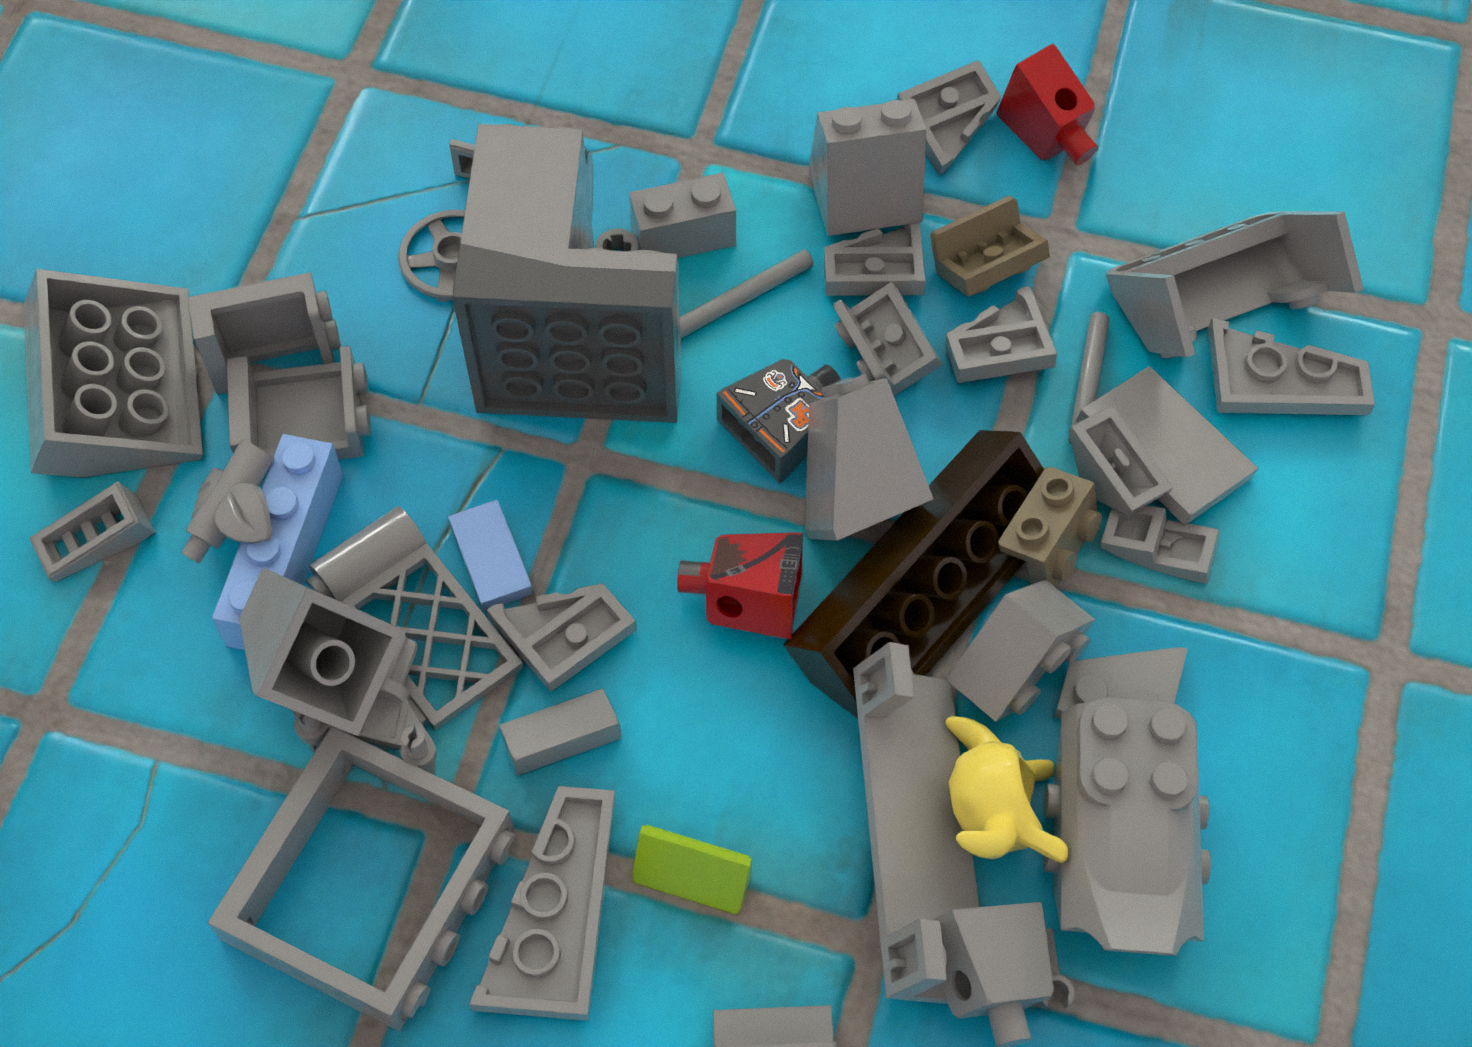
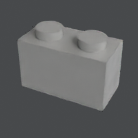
[629,172,736,258]

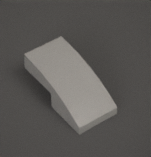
[1101,505,1220,584]

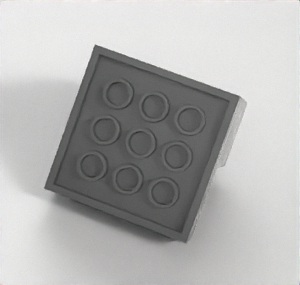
[452,124,682,423]

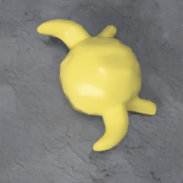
[945,716,1068,863]

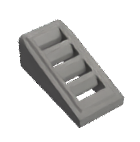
[30,481,156,582]

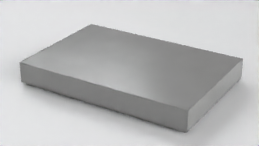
[1076,366,1258,525]

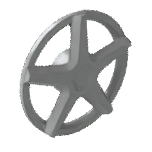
[398,210,465,302]

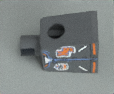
[716,359,841,484]

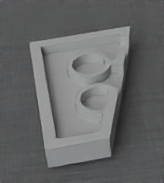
[1208,317,1375,415]

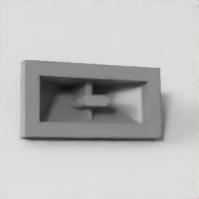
[1069,405,1173,515]

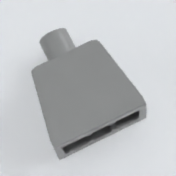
[933,902,1054,1047]

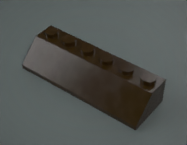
[783,430,1044,719]

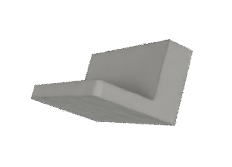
[713,1005,837,1047]

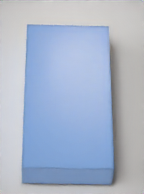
[448,499,533,612]

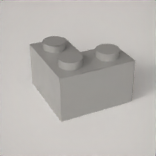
[946,579,1095,722]

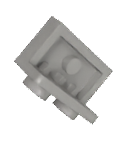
[833,281,943,396]

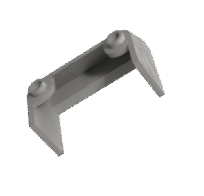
[1106,211,1364,358]

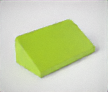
[632,824,752,914]

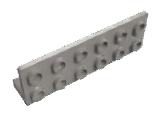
[853,642,979,1004]

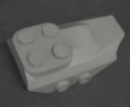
[1044,697,1211,956]

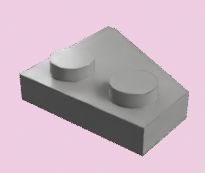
[896,60,1001,175]
[824,223,925,296]
[945,286,1057,383]

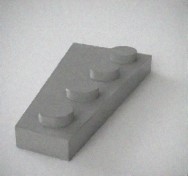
[469,786,616,1021]

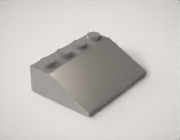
[24,269,203,478]

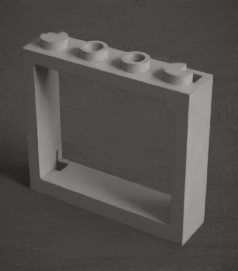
[207,726,516,1032]

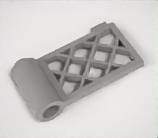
[306,506,523,731]

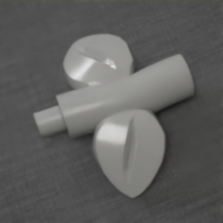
[181,439,274,564]

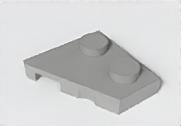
[487,583,637,692]
[1054,647,1188,720]

